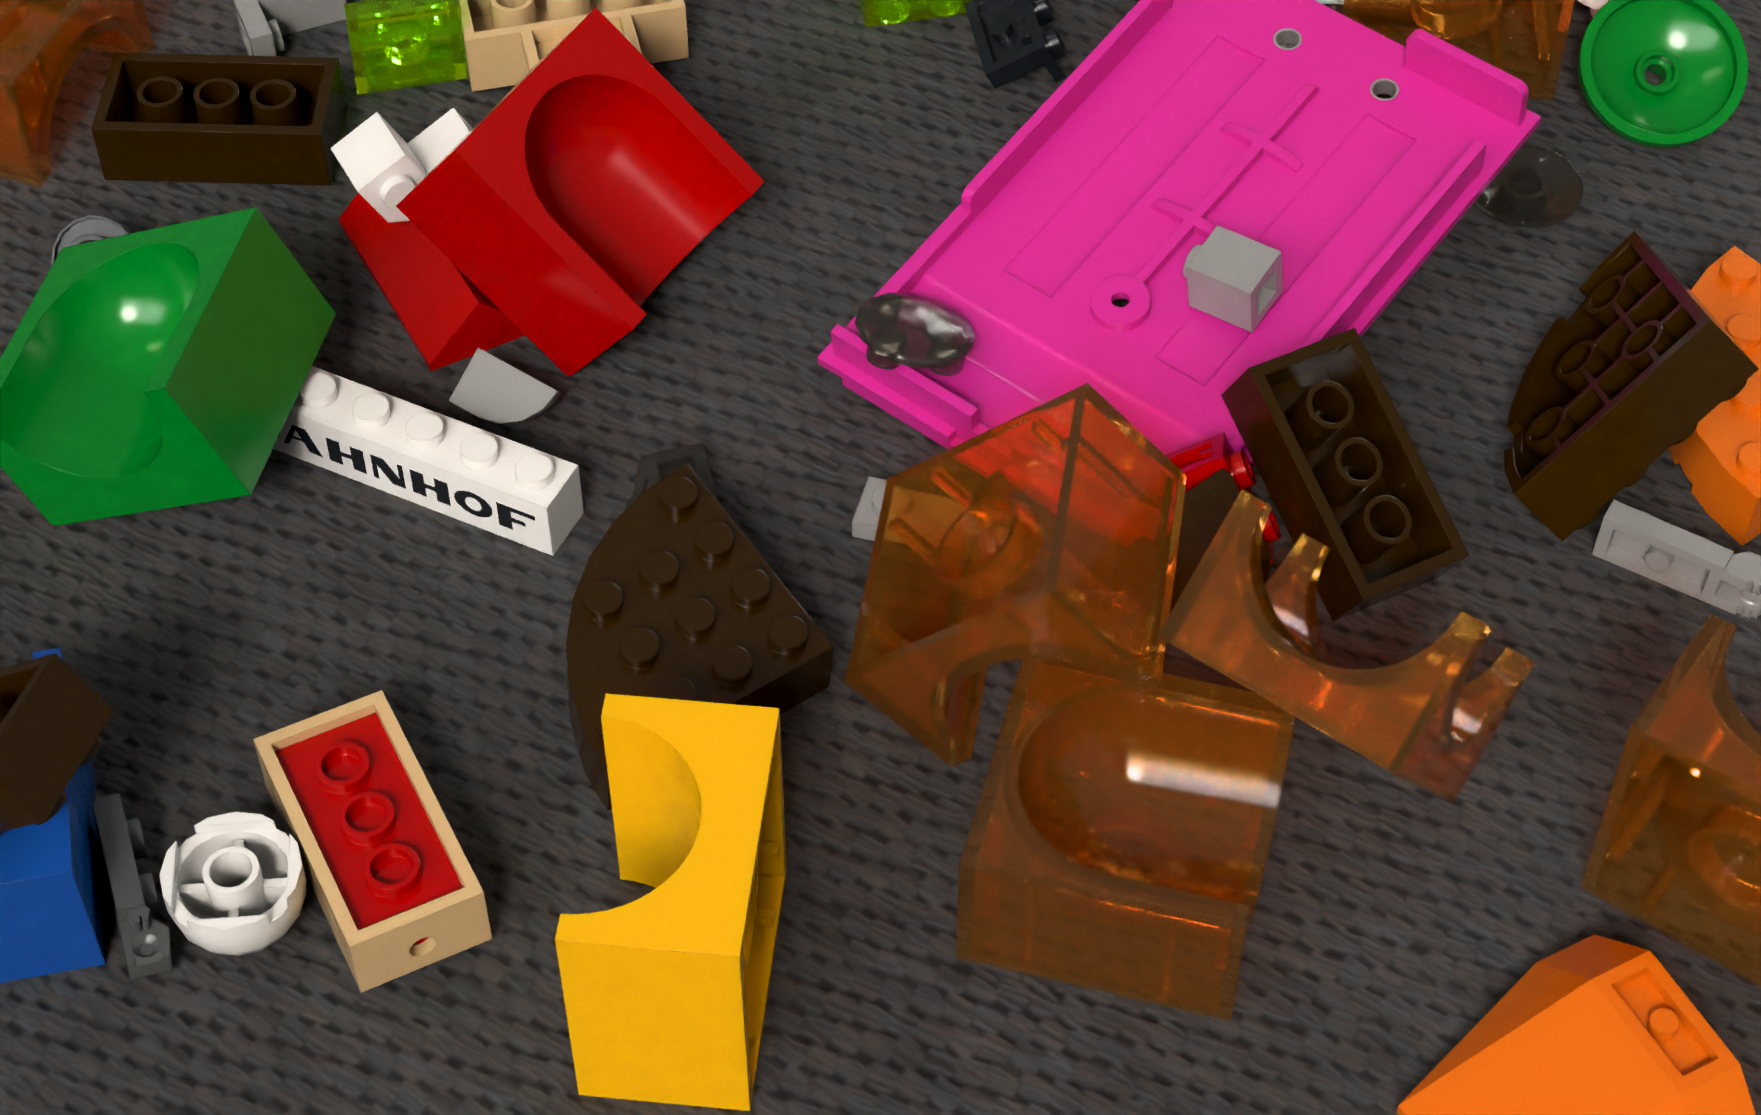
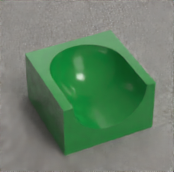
[0,207,336,525]

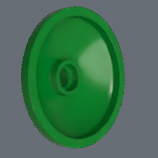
[1578,0,1748,148]

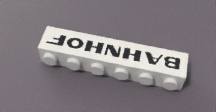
[273,366,584,556]

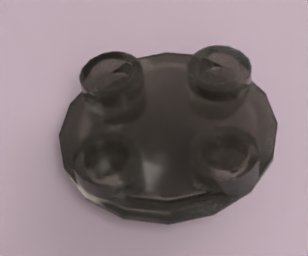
[855,293,975,376]

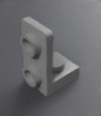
[233,0,349,56]

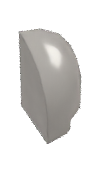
[449,348,561,424]

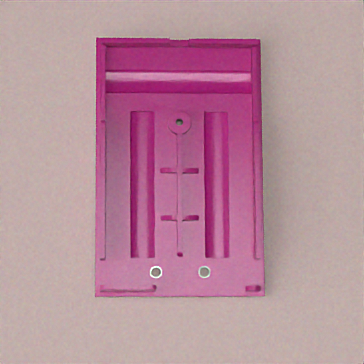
[817,0,1541,553]

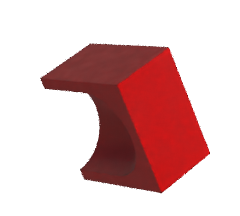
[396,8,765,377]

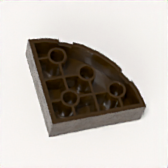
[1504,230,1759,541]
[566,463,834,811]

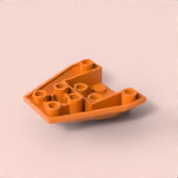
[1396,934,1756,1115]

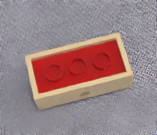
[253,690,492,993]

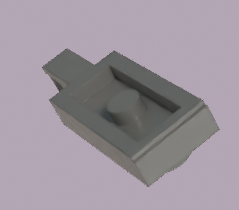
[92,793,172,980]

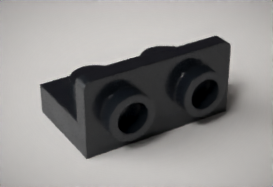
[964,0,1068,89]

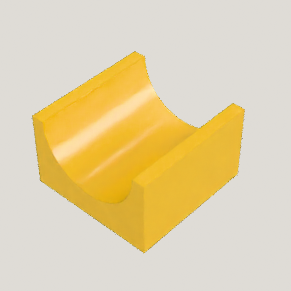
[555,693,787,1111]

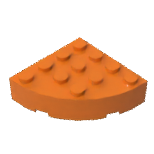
[1668,246,1761,546]

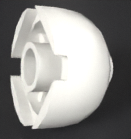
[159,812,306,956]

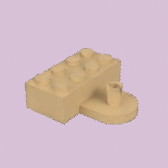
[453,0,689,92]

